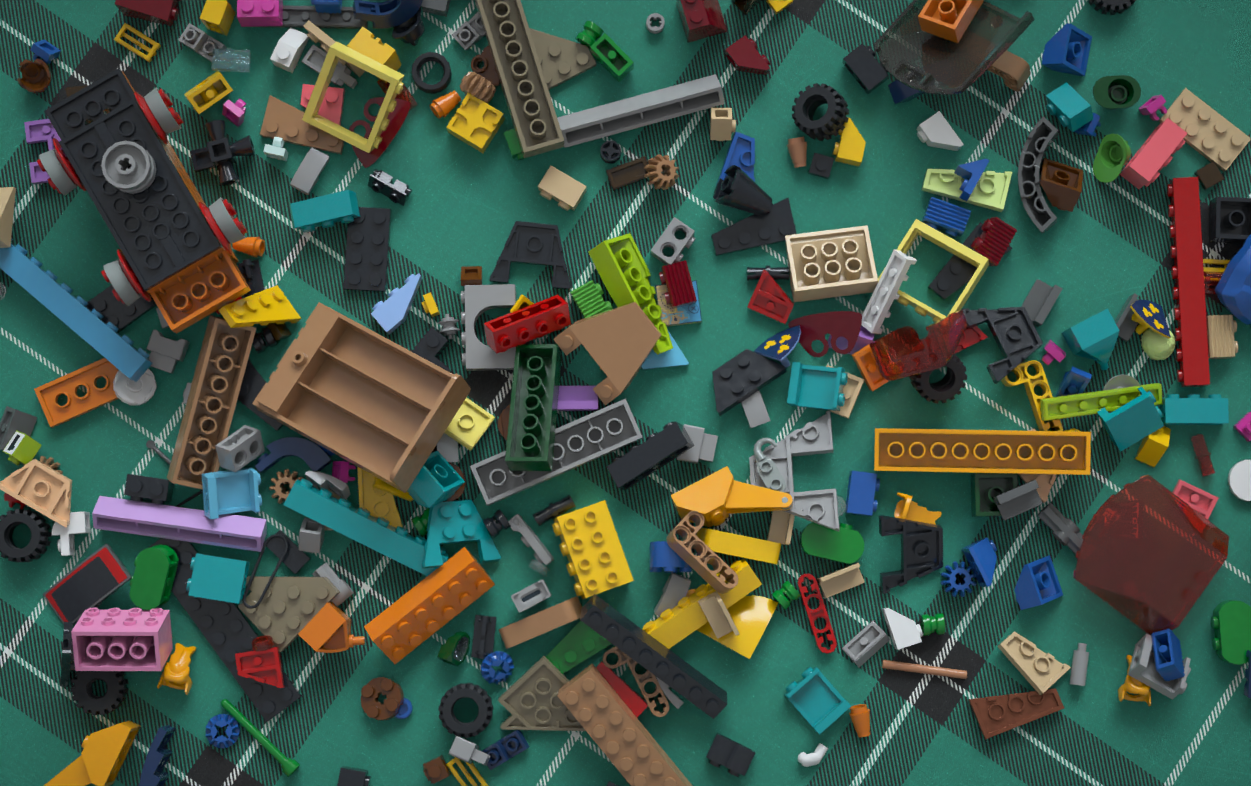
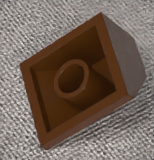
[1040,158,1084,212]

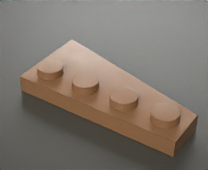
[260,95,345,155]

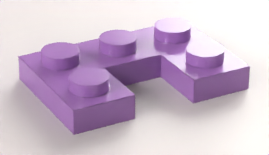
[24,119,61,184]

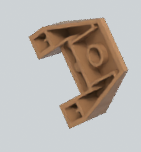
[554,302,661,405]

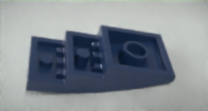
[139,725,176,786]

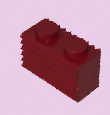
[971,217,1017,266]
[659,260,697,309]

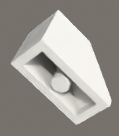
[270,27,309,73]
[916,111,964,151]
[882,608,923,650]

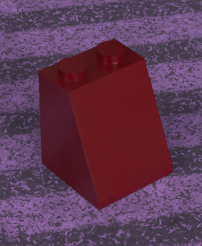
[115,0,181,26]
[676,0,727,43]

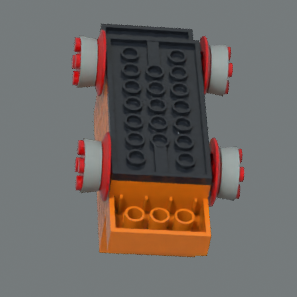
[37,68,251,333]

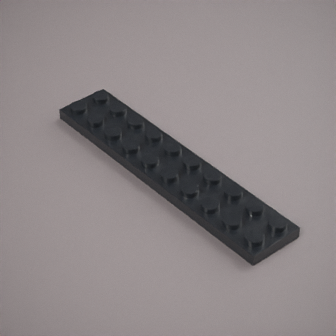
[148,538,302,722]

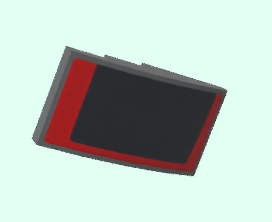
[43,544,132,625]

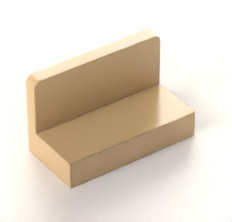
[767,510,795,545]
[817,563,865,598]
[698,591,739,638]

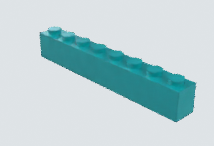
[284,479,449,576]

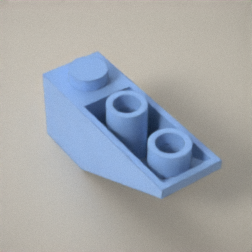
[371,273,423,334]

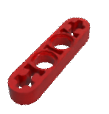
[797,574,837,653]

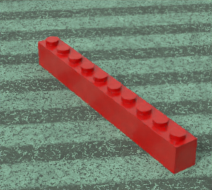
[1167,177,1210,387]

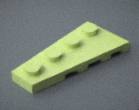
[922,169,1012,212]

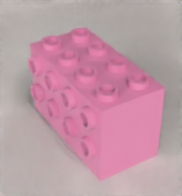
[71,608,173,671]

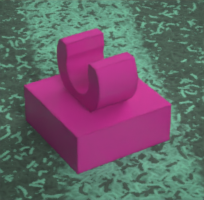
[1138,95,1167,121]
[222,99,247,127]
[1042,339,1066,365]
[1233,412,1251,442]
[332,461,356,483]

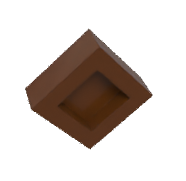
[461,266,482,286]

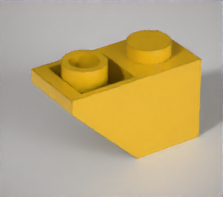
[833,117,866,166]

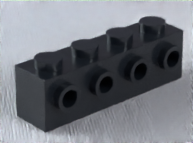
[607,422,695,491]

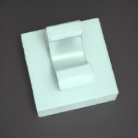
[263,137,289,161]

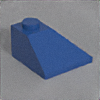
[1042,23,1092,76]
[962,537,997,587]
[1014,555,1063,610]

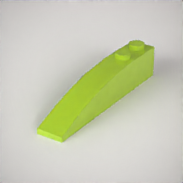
[588,233,673,355]

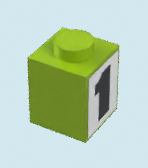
[2,430,42,466]

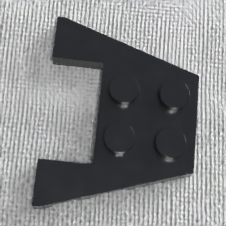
[489,221,571,290]
[959,307,1043,384]
[879,515,943,594]

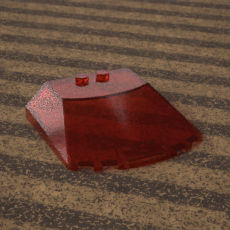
[1073,475,1229,635]

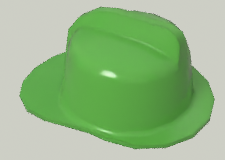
[1093,133,1131,183]

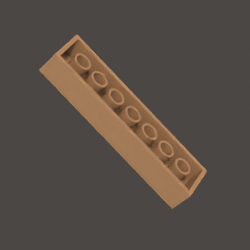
[167,315,256,489]
[557,664,693,786]

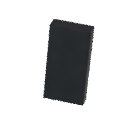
[266,530,311,574]

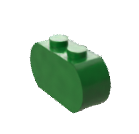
[800,522,864,564]
[129,544,179,610]
[1211,600,1251,665]

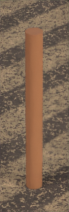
[882,660,967,679]

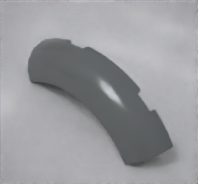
[1018,116,1058,233]

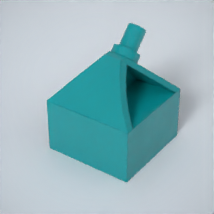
[1062,308,1120,370]
[407,451,465,508]

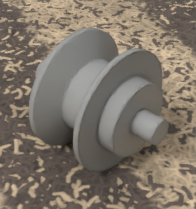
[438,314,460,339]

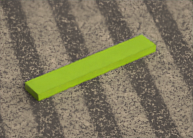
[1040,383,1163,421]

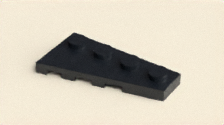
[712,198,797,256]

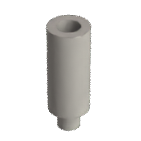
[1069,643,1089,686]

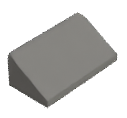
[842,621,890,667]

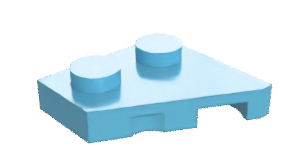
[641,329,689,370]

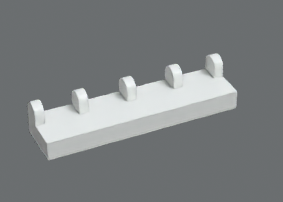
[861,249,917,334]

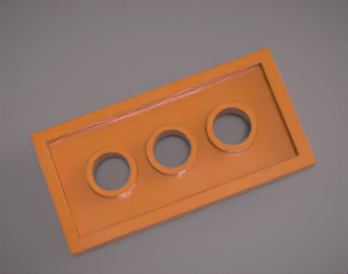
[34,358,119,428]

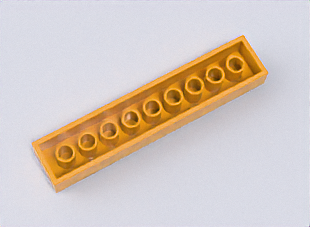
[874,428,1091,475]

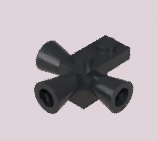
[190,120,255,186]

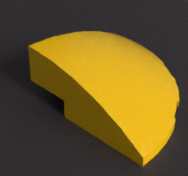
[697,595,778,659]

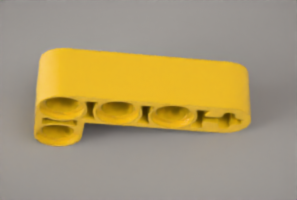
[1001,360,1063,431]
[696,528,781,565]

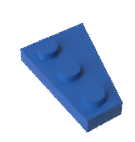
[717,132,755,183]

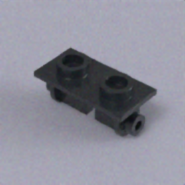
[368,170,412,206]
[238,259,265,297]
[471,615,497,659]

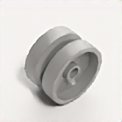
[101,141,156,194]

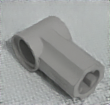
[313,563,354,607]

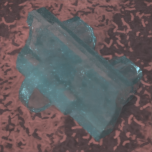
[211,48,251,72]

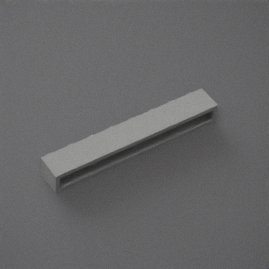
[557,74,725,148]

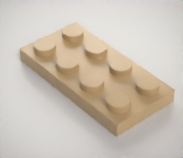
[1159,88,1251,172]

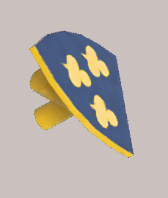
[1130,300,1171,338]

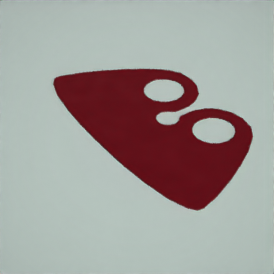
[349,97,410,168]
[788,311,862,357]

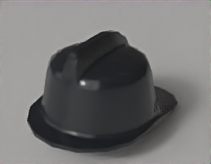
[392,6,425,46]

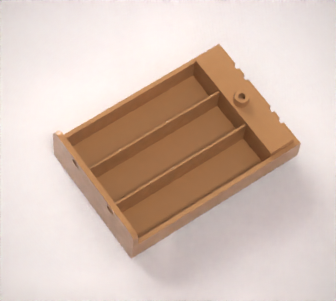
[252,302,471,493]

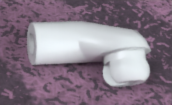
[798,743,828,767]

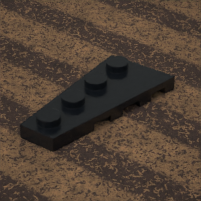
[928,222,1012,300]
[237,359,283,431]

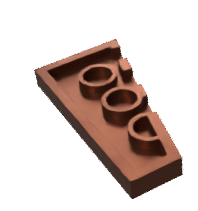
[968,688,1064,739]

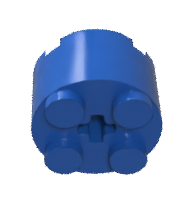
[649,541,692,573]

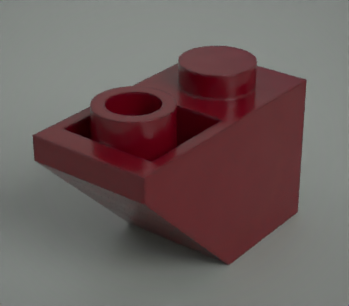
[724,35,770,75]

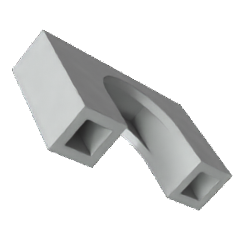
[461,284,516,371]

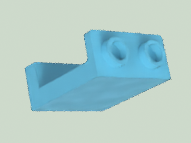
[202,467,262,519]

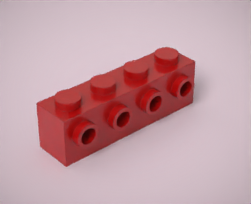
[484,295,571,354]

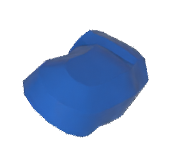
[1215,234,1251,325]

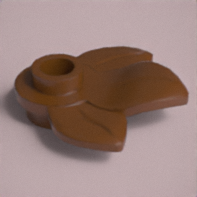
[471,46,500,86]

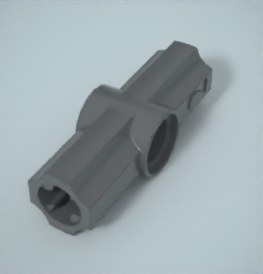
[1037,503,1096,561]

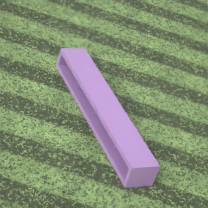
[92,496,267,552]

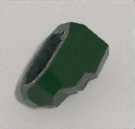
[437,631,470,667]

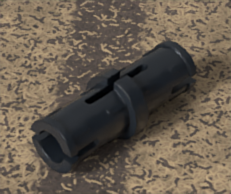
[747,266,789,281]
[532,495,576,526]

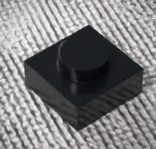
[808,153,834,179]

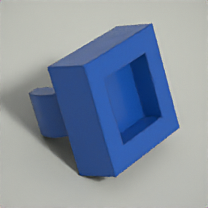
[31,39,61,65]
[1074,113,1101,136]

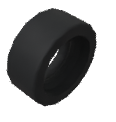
[411,52,452,94]

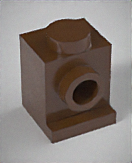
[423,755,451,783]

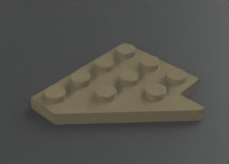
[529,28,597,90]
[238,576,340,652]
[498,656,586,731]

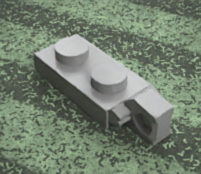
[302,45,358,89]
[508,514,554,565]

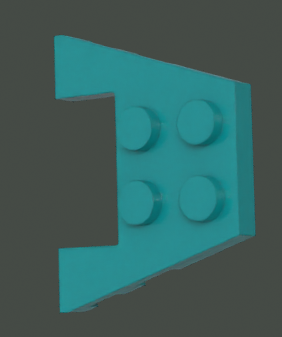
[422,500,501,569]

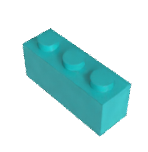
[291,190,360,233]
[1160,394,1229,425]

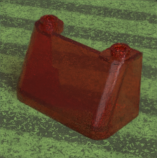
[869,310,967,381]

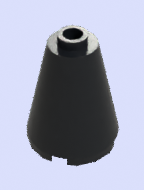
[713,165,773,216]

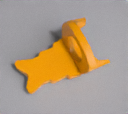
[894,492,942,525]
[157,643,196,695]
[1118,655,1151,706]

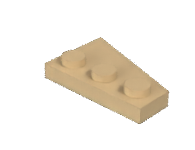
[303,20,365,77]
[997,631,1071,695]

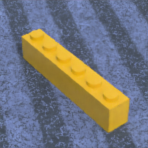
[642,559,762,649]

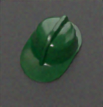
[1093,75,1141,109]

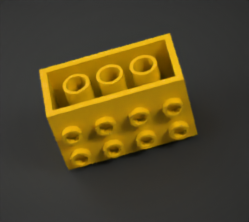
[552,500,634,599]

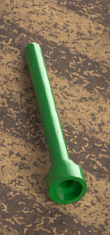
[221,699,300,777]

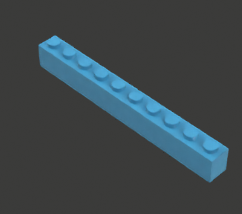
[0,238,152,382]

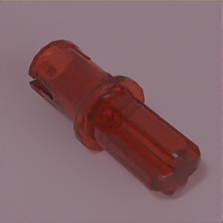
[1191,434,1216,477]

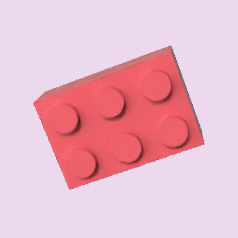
[1120,118,1187,189]

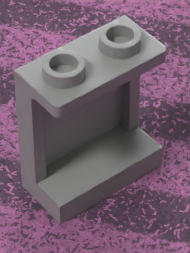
[1128,633,1191,700]

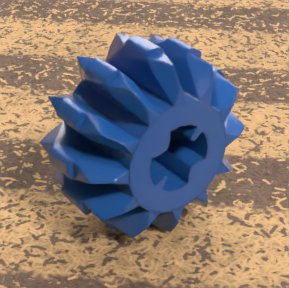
[940,561,977,597]

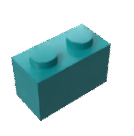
[1046,82,1093,132]

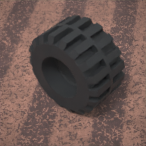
[792,83,849,141]
[909,346,967,404]
[0,509,52,563]
[438,683,493,738]

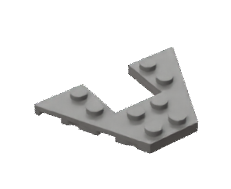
[749,411,840,531]

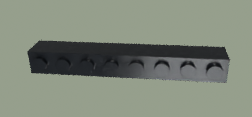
[580,594,727,719]

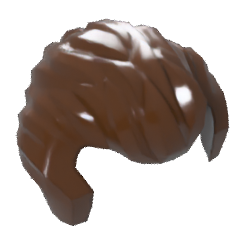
[17,59,51,93]

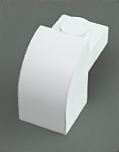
[52,511,91,556]

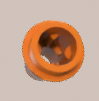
[429,90,461,119]
[232,237,265,257]
[849,704,870,737]

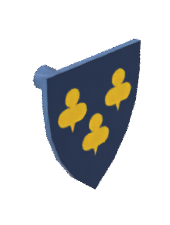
[754,325,801,368]

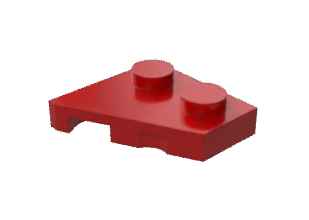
[747,270,794,324]
[235,647,284,688]

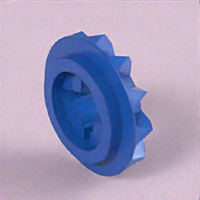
[481,651,514,685]
[205,714,240,748]

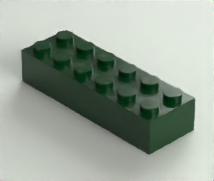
[505,344,562,471]

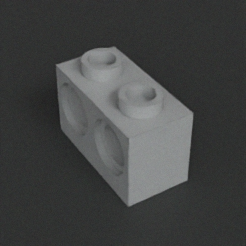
[650,217,696,265]
[215,425,265,472]

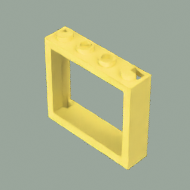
[302,42,404,153]
[878,219,989,328]

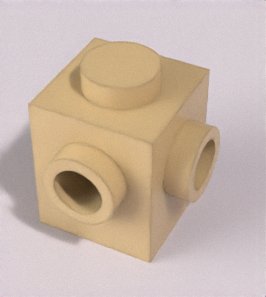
[710,108,736,141]

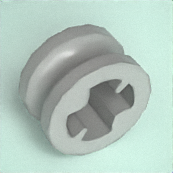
[646,13,665,34]

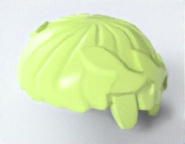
[1141,328,1175,360]

